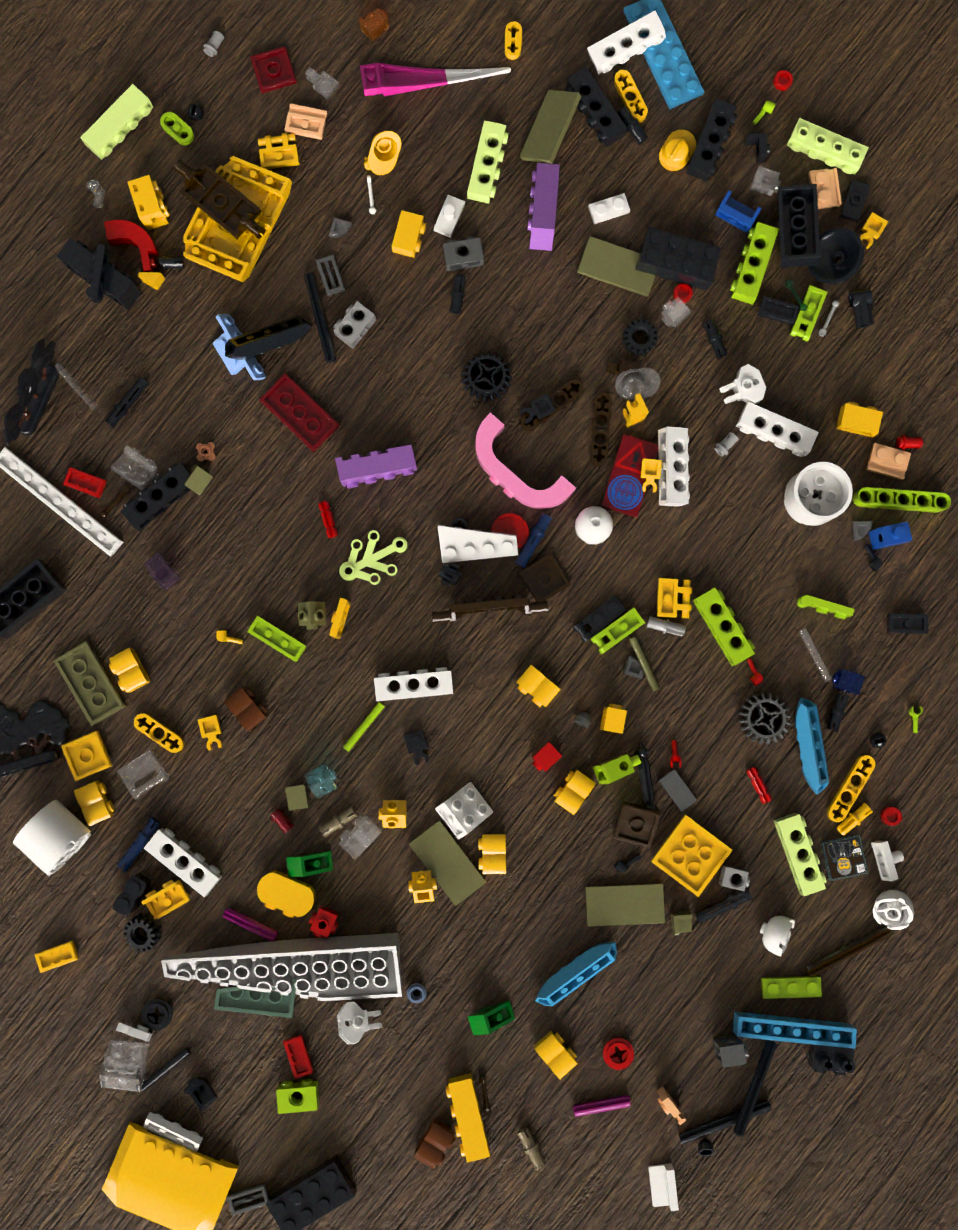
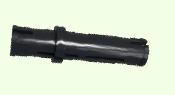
[104,377,149,428]
[695,888,753,924]

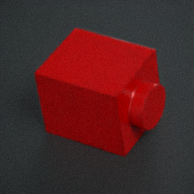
[532,742,562,772]

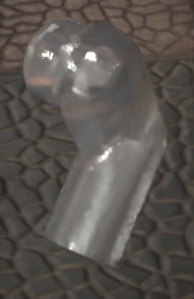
[86,179,105,208]

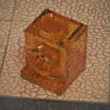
[359,8,389,42]

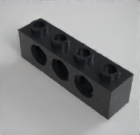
[565,67,627,148]
[686,98,737,181]
[121,463,191,531]

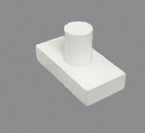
[434,195,465,238]
[871,841,904,881]

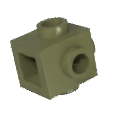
[298,601,326,630]

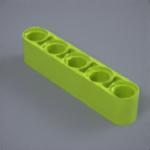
[852,487,951,513]

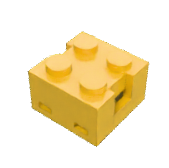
[127,175,170,230]

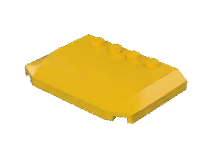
[183,156,292,282]
[102,1122,239,1230]

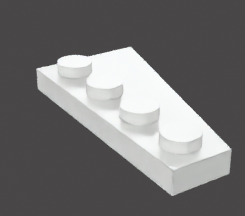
[438,524,518,563]

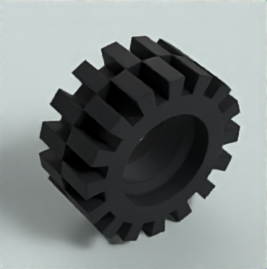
[623,318,658,356]
[123,913,162,952]

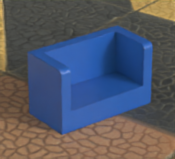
[715,190,762,233]

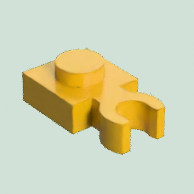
[859,212,888,249]
[640,459,662,492]
[198,715,223,751]

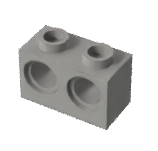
[334,301,376,349]

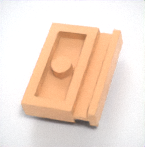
[284,104,327,140]
[808,168,842,209]
[866,443,911,481]
[657,1086,686,1125]

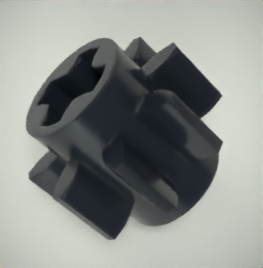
[438,562,462,587]

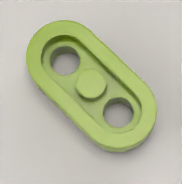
[160,112,194,145]

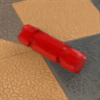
[318,501,338,538]
[746,767,772,804]

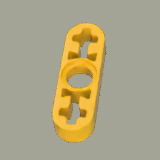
[614,70,648,122]
[134,714,185,753]

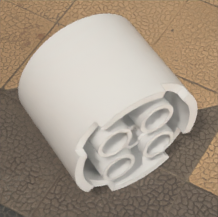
[784,462,853,526]
[13,800,91,876]

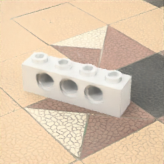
[587,11,666,75]
[736,402,819,457]
[658,426,690,506]
[374,667,454,701]
[144,828,222,897]

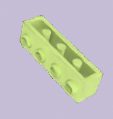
[80,84,153,160]
[786,118,869,175]

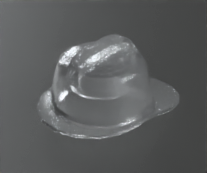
[615,368,661,400]

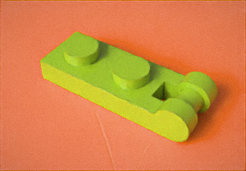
[790,285,827,342]
[796,595,854,619]
[591,608,645,654]

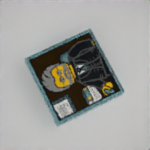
[820,835,868,881]

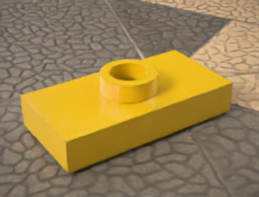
[34,940,80,973]

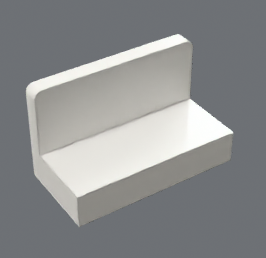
[648,1163,679,1211]

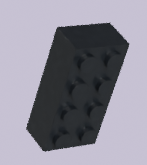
[777,184,820,268]
[635,227,721,291]
[57,238,141,311]
[0,558,67,639]
[266,1155,357,1230]

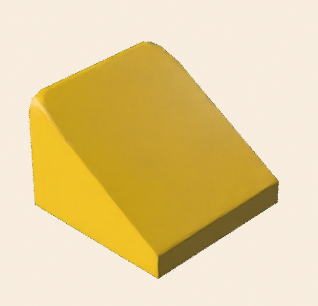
[138,272,165,290]

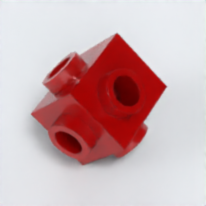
[309,905,339,938]

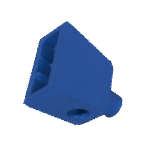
[868,521,912,550]

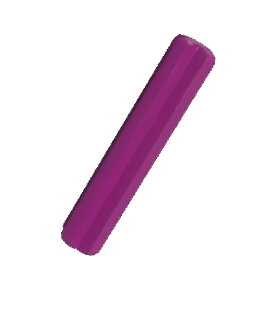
[223,908,278,941]
[573,1095,631,1117]

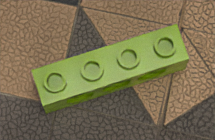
[730,222,779,305]
[692,588,755,666]

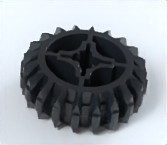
[461,350,512,402]

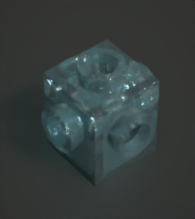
[305,764,338,799]

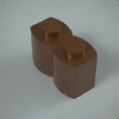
[224,687,268,732]
[414,1118,456,1169]

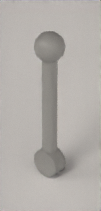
[818,300,839,337]

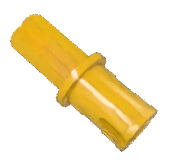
[837,803,873,835]

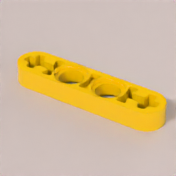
[827,755,875,822]

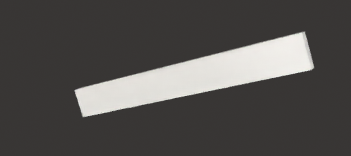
[0,447,123,557]

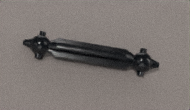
[634,742,658,810]

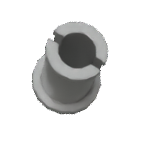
[203,31,224,57]
[715,432,739,456]

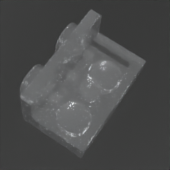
[111,445,158,490]

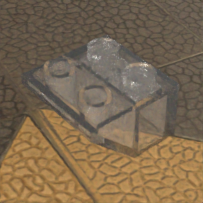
[99,1039,149,1092]

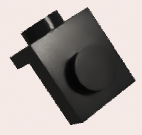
[744,131,770,163]
[183,1077,218,1111]

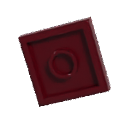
[250,46,297,94]

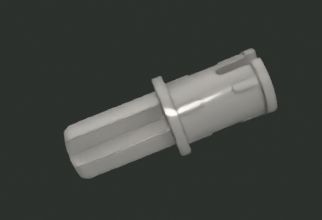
[647,616,686,636]

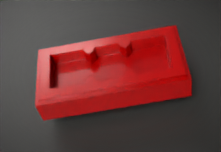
[63,467,107,498]
[283,1034,314,1079]

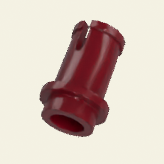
[270,808,294,834]

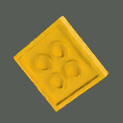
[651,815,732,897]

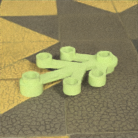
[339,530,408,585]

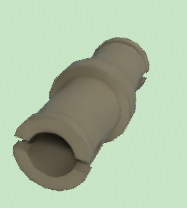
[319,806,358,837]
[517,1127,546,1170]

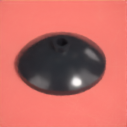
[808,228,864,285]

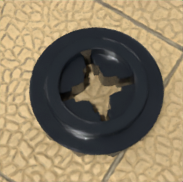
[141,998,173,1031]

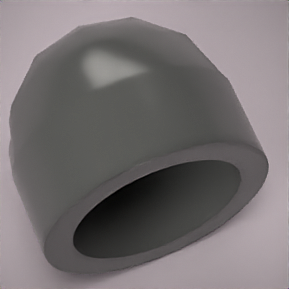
[574,712,591,728]

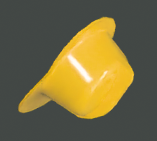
[368,130,402,175]
[659,130,696,171]

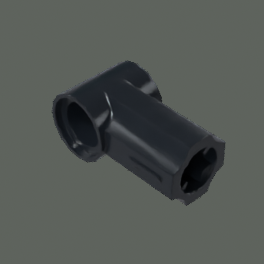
[848,288,874,328]

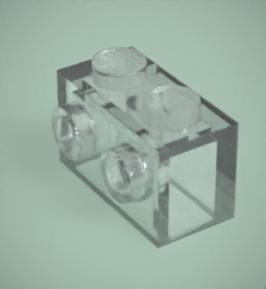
[339,814,383,860]

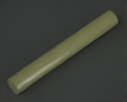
[629,637,660,692]

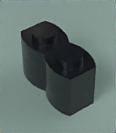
[113,873,151,916]

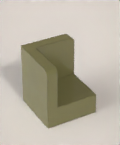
[184,464,213,495]
[285,784,310,811]
[670,911,693,935]

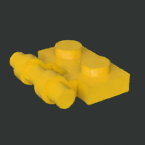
[258,133,299,170]
[657,578,692,618]

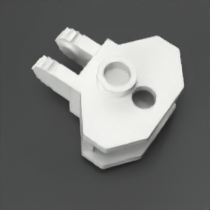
[719,364,766,405]
[337,1002,383,1045]

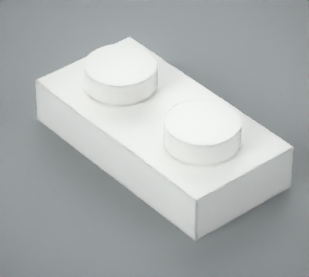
[588,193,630,224]

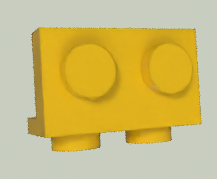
[142,880,190,920]

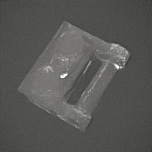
[117,750,169,800]

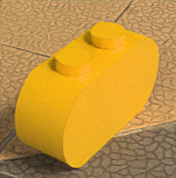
[257,870,316,918]

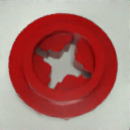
[603,1037,634,1070]

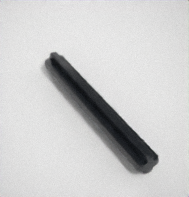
[304,272,336,363]
[733,1040,777,1137]
[679,1099,772,1144]

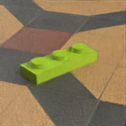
[247,616,307,662]
[761,976,822,999]

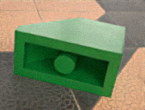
[286,851,333,877]
[468,1001,515,1035]

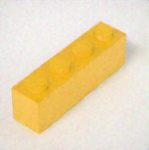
[445,1073,490,1163]

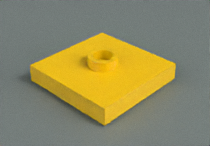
[329,598,351,639]
[61,730,113,782]

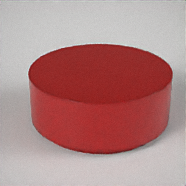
[773,70,793,91]
[673,283,693,304]
[881,806,902,826]

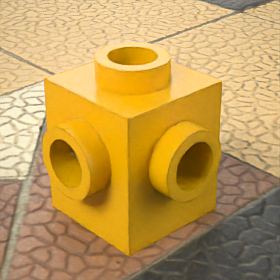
[379,800,407,828]
[408,870,437,903]

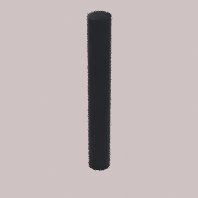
[140,1047,191,1091]

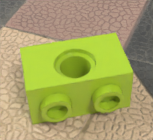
[276,1079,320,1114]

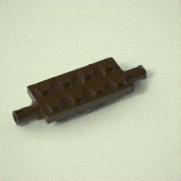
[173,160,266,240]
[432,595,548,624]

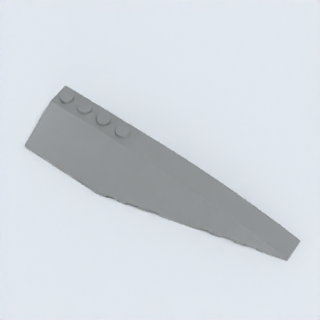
[161,933,402,1001]

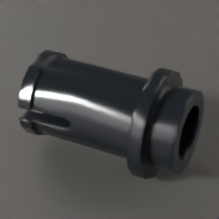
[159,255,184,270]

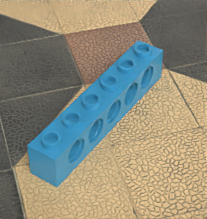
[733,1011,857,1049]

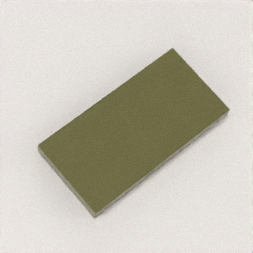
[520,90,581,164]
[577,236,656,297]
[53,640,126,726]
[409,820,486,906]
[585,883,665,926]

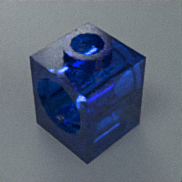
[832,669,865,695]

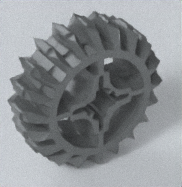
[738,693,791,745]

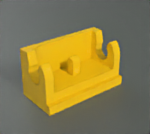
[623,393,649,428]

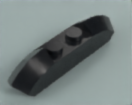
[225,316,313,360]

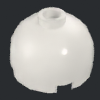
[575,506,613,545]
[873,890,914,930]
[760,916,795,957]

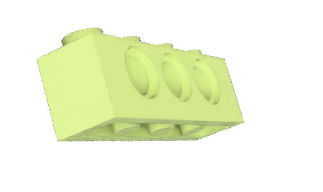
[467,120,509,204]
[773,813,826,896]

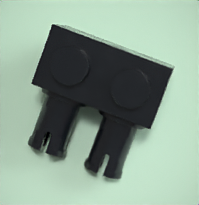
[808,1044,855,1075]

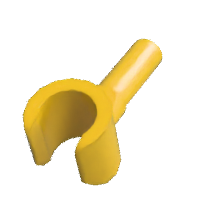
[216,631,243,644]

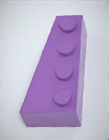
[528,163,560,251]
[335,445,417,488]

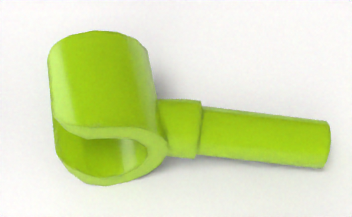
[752,101,776,125]
[908,706,923,733]

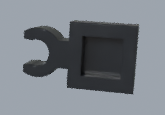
[520,394,556,424]
[404,730,429,766]

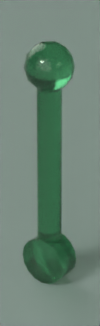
[785,280,807,311]

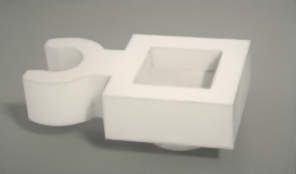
[116,1023,152,1042]

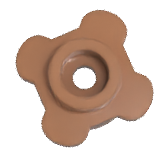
[196,442,216,462]

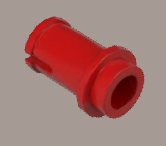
[896,435,923,450]

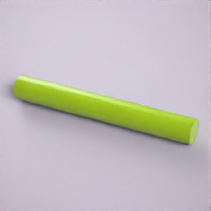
[343,702,385,752]

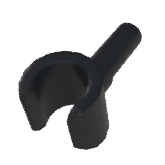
[864,544,882,572]
[614,854,641,873]

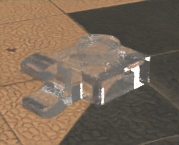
[305,67,339,99]

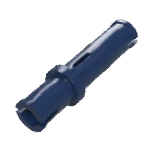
[514,513,553,569]
[117,817,161,872]

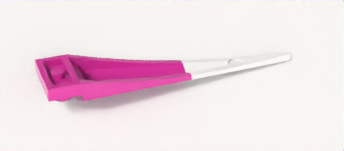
[360,63,511,96]

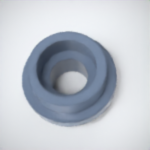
[407,983,426,1003]

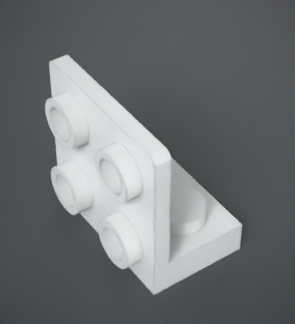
[435,782,493,839]

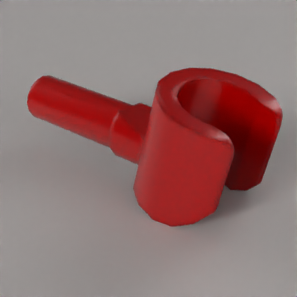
[747,658,763,686]
[670,740,682,769]

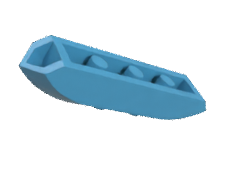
[794,697,829,795]
[535,942,617,1007]

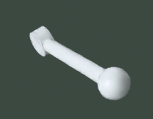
[367,175,376,214]

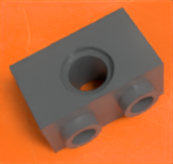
[443,236,484,271]
[713,1035,748,1068]

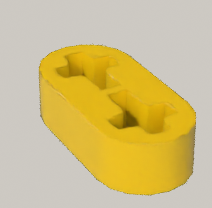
[504,21,522,60]

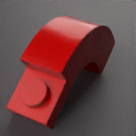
[104,220,159,272]

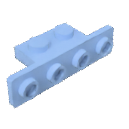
[213,314,266,380]

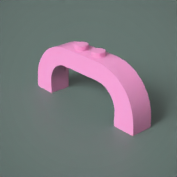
[476,413,576,509]

